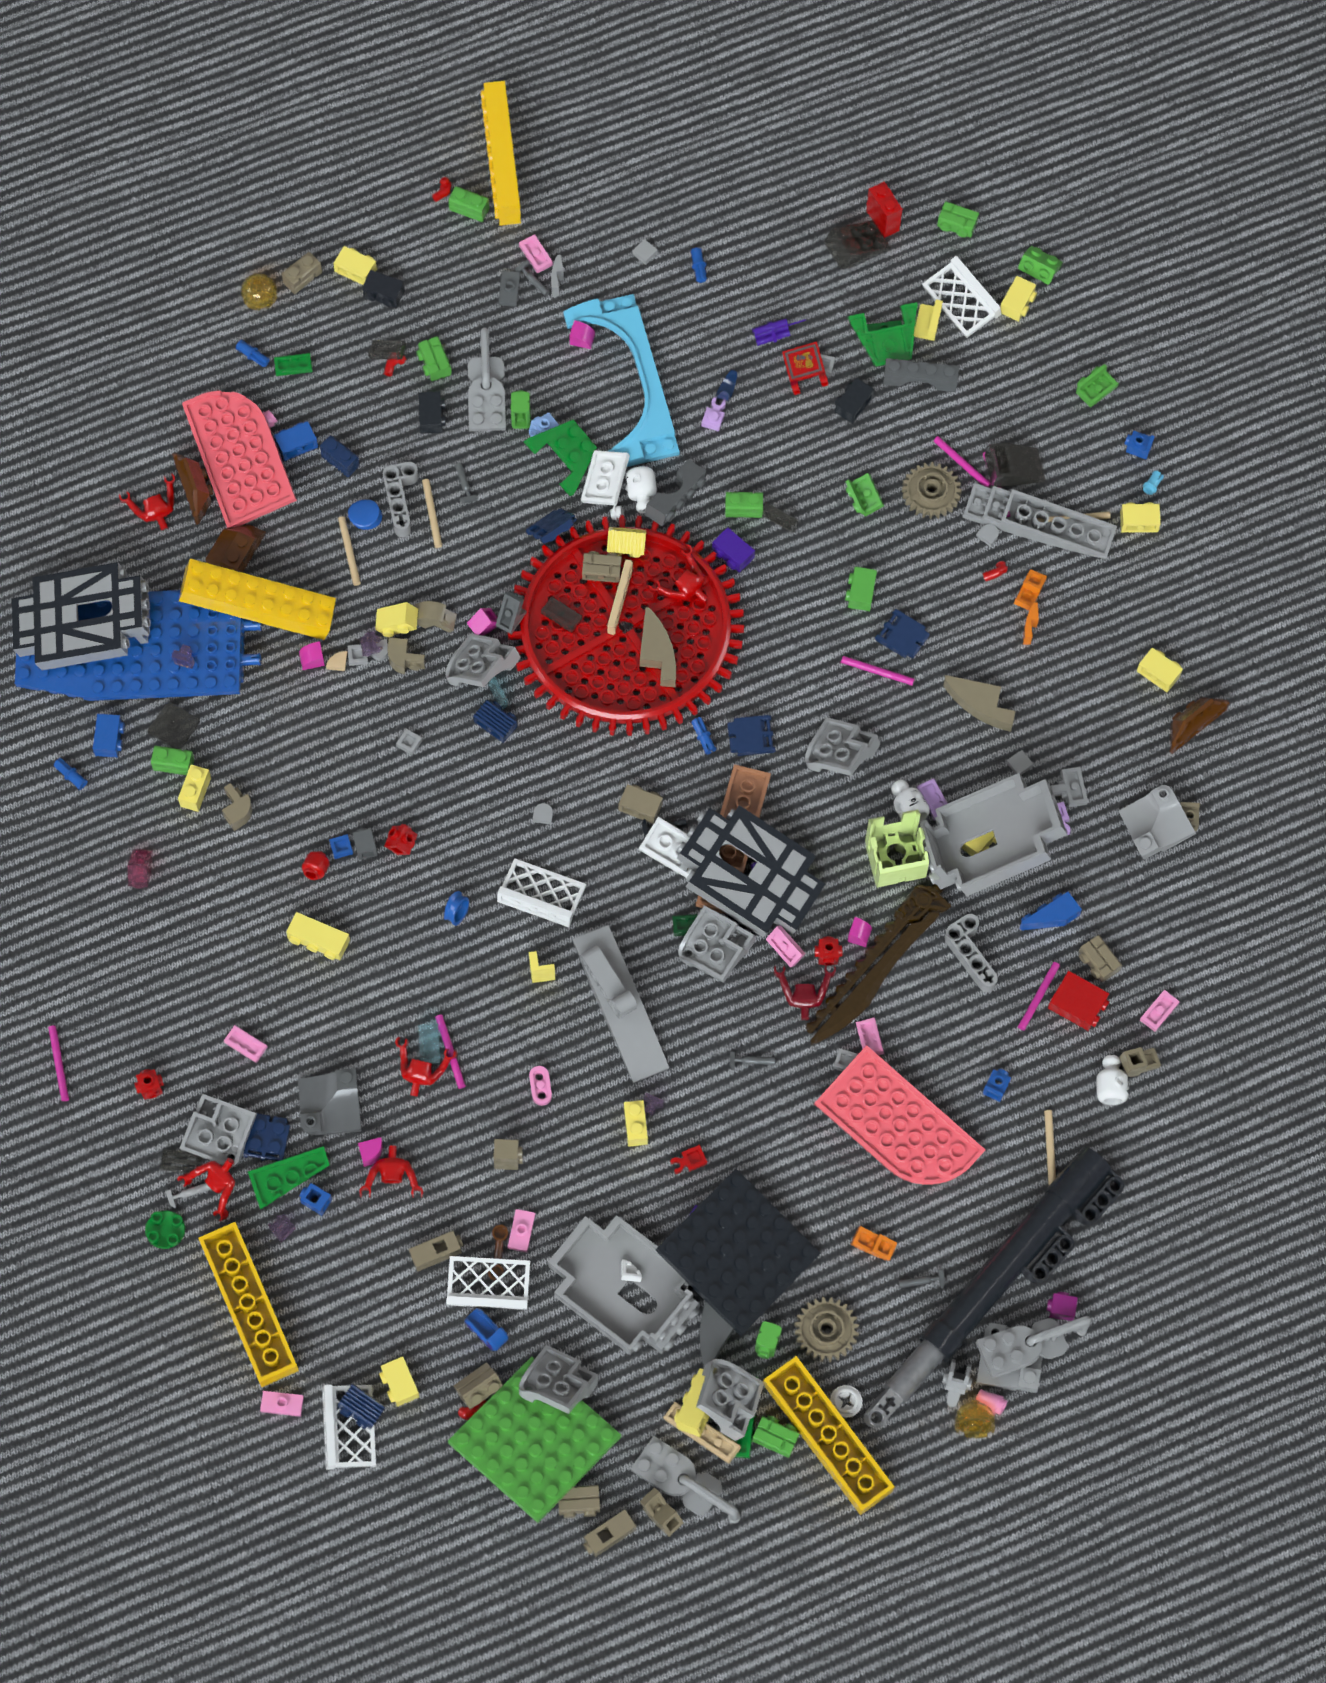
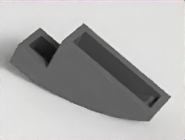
[699,1302,734,1370]

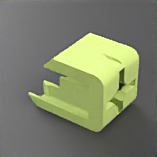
[865,809,929,888]

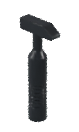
[642,818,687,838]

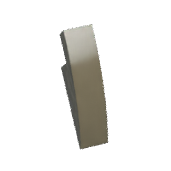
[640,607,676,687]
[943,675,1015,732]

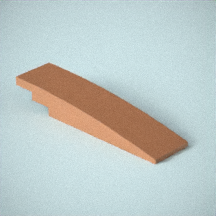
[696,764,771,915]

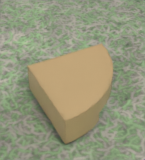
[326,651,348,671]

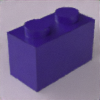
[712,527,755,573]

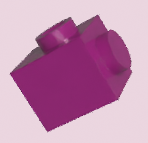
[1046,1292,1078,1321]

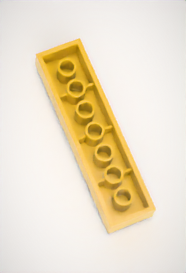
[481,81,521,226]
[179,559,336,640]
[198,1222,299,1387]
[763,1356,895,1515]

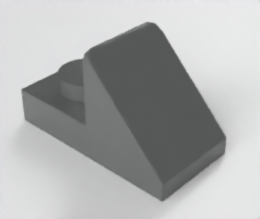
[496,591,527,634]

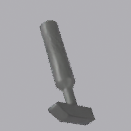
[514,261,550,296]
[455,463,478,503]
[730,1052,775,1070]
[898,1269,945,1289]

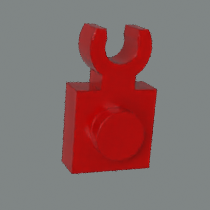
[670,1145,708,1174]

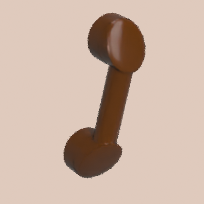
[488,1225,508,1281]

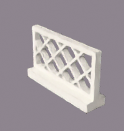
[922,256,1001,338]
[497,858,586,927]
[446,1256,530,1310]
[322,1385,376,1470]

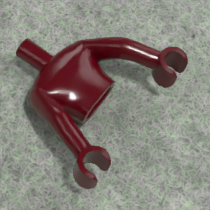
[774,966,836,1020]

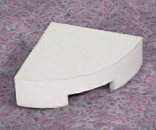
[621,1259,642,1282]

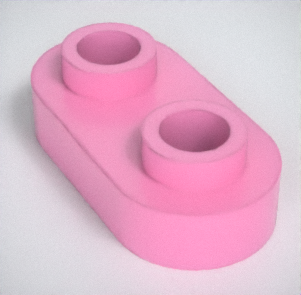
[529,1066,552,1106]

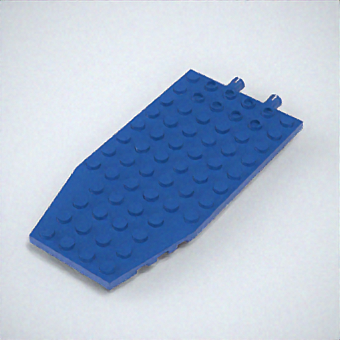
[15,590,262,701]

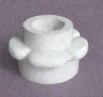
[610,506,624,523]

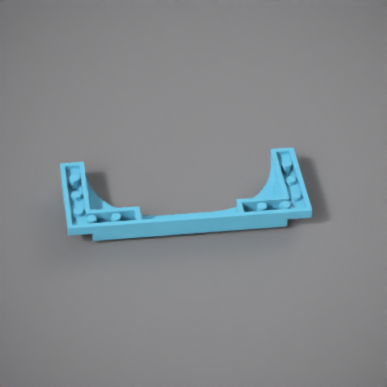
[563,294,679,467]

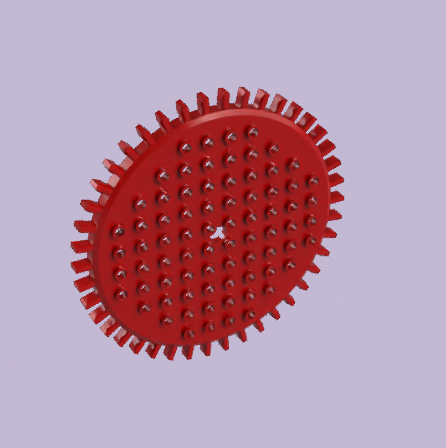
[508,515,744,736]

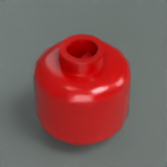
[301,851,330,880]

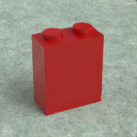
[866,181,903,238]
[1048,971,1110,1031]

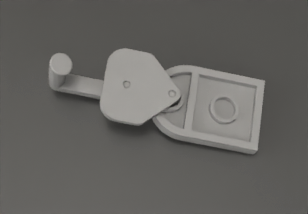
[468,328,506,431]
[976,1316,1091,1379]
[631,1436,740,1523]

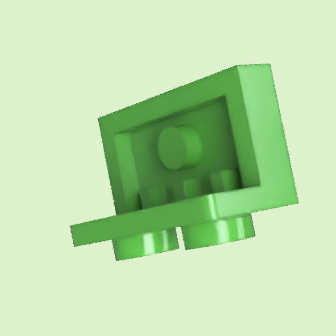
[1018,246,1063,285]
[1076,364,1118,408]
[845,473,884,517]

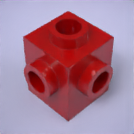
[384,824,418,855]
[815,936,842,966]
[134,1069,164,1100]

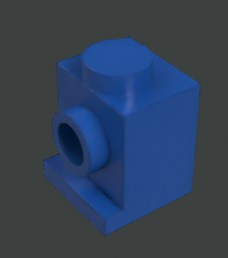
[1125,431,1155,459]
[983,1069,1011,1102]
[300,1183,332,1216]

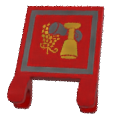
[782,342,829,395]

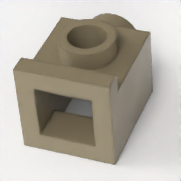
[1180,802,1200,831]

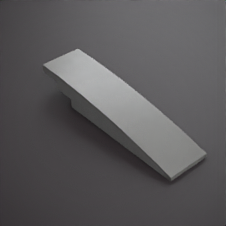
[963,483,1117,559]
[573,925,669,1083]

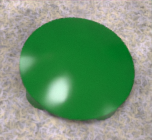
[145,1211,185,1249]

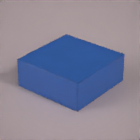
[329,834,353,859]

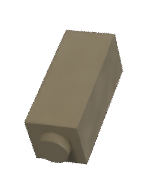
[409,1231,463,1272]
[583,1510,636,1557]

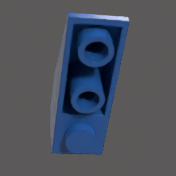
[1020,892,1082,930]

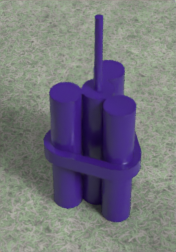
[752,318,806,346]

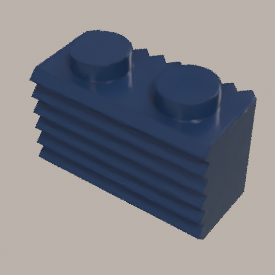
[320,435,360,477]
[473,699,518,743]
[337,1383,386,1430]

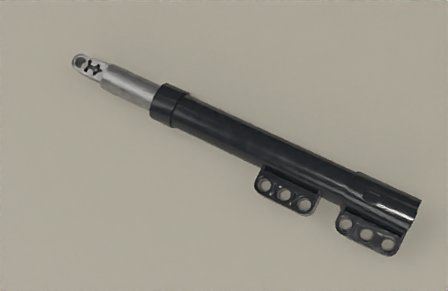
[864,1147,1125,1427]

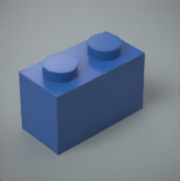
[274,421,318,461]
[93,714,125,758]

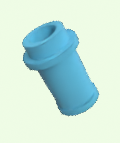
[1143,471,1164,495]

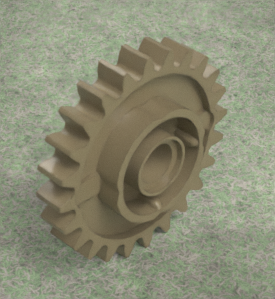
[902,462,962,519]
[794,1297,859,1362]

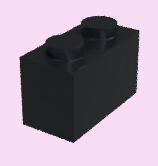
[362,270,405,308]
[834,378,875,424]
[418,392,446,434]

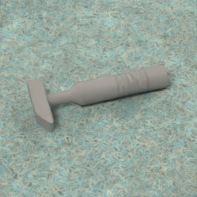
[166,1183,211,1208]

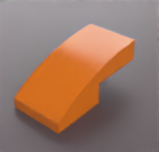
[1014,569,1047,611]
[1023,603,1039,645]
[850,1226,897,1261]

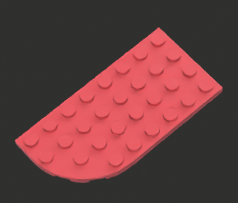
[182,391,297,528]
[814,1045,985,1185]

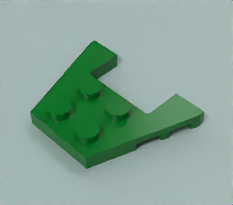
[847,302,918,367]
[523,420,597,496]

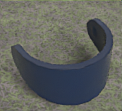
[715,370,738,402]

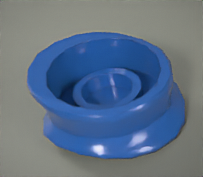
[348,500,382,530]
[444,891,469,926]

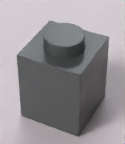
[353,828,378,860]

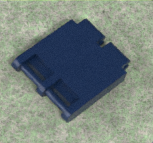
[526,508,577,543]
[874,609,930,659]
[727,715,776,756]
[243,1113,291,1161]

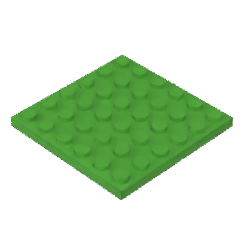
[448,1357,621,1523]

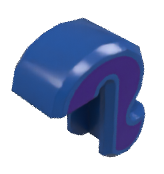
[465,1308,508,1351]

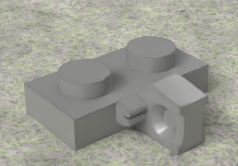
[1051,767,1088,807]

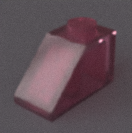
[127,849,153,889]

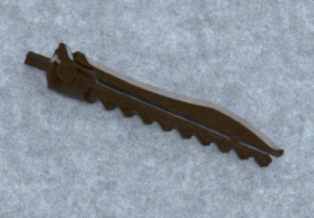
[805,884,951,1045]

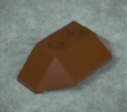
[172,452,213,525]
[205,525,266,573]
[1169,698,1230,754]

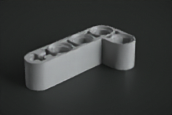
[383,462,418,537]
[945,914,998,992]
[580,945,637,1019]

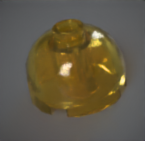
[241,273,278,310]
[955,1400,995,1439]

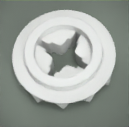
[830,1385,862,1418]

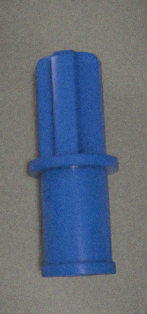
[691,248,707,283]
[236,340,270,367]
[692,717,716,754]
[54,758,88,790]

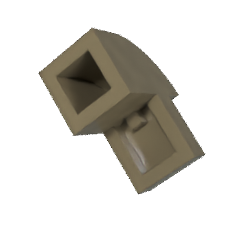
[414,601,457,632]
[387,638,426,674]
[222,783,252,831]
[1119,1047,1161,1077]
[640,1488,684,1536]

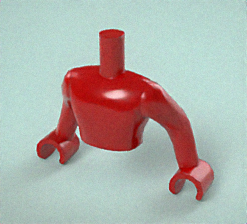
[119,473,175,531]
[648,544,708,602]
[395,1037,457,1097]
[359,1145,423,1198]
[177,1158,235,1222]

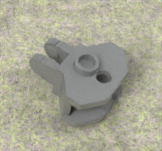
[942,1359,973,1407]

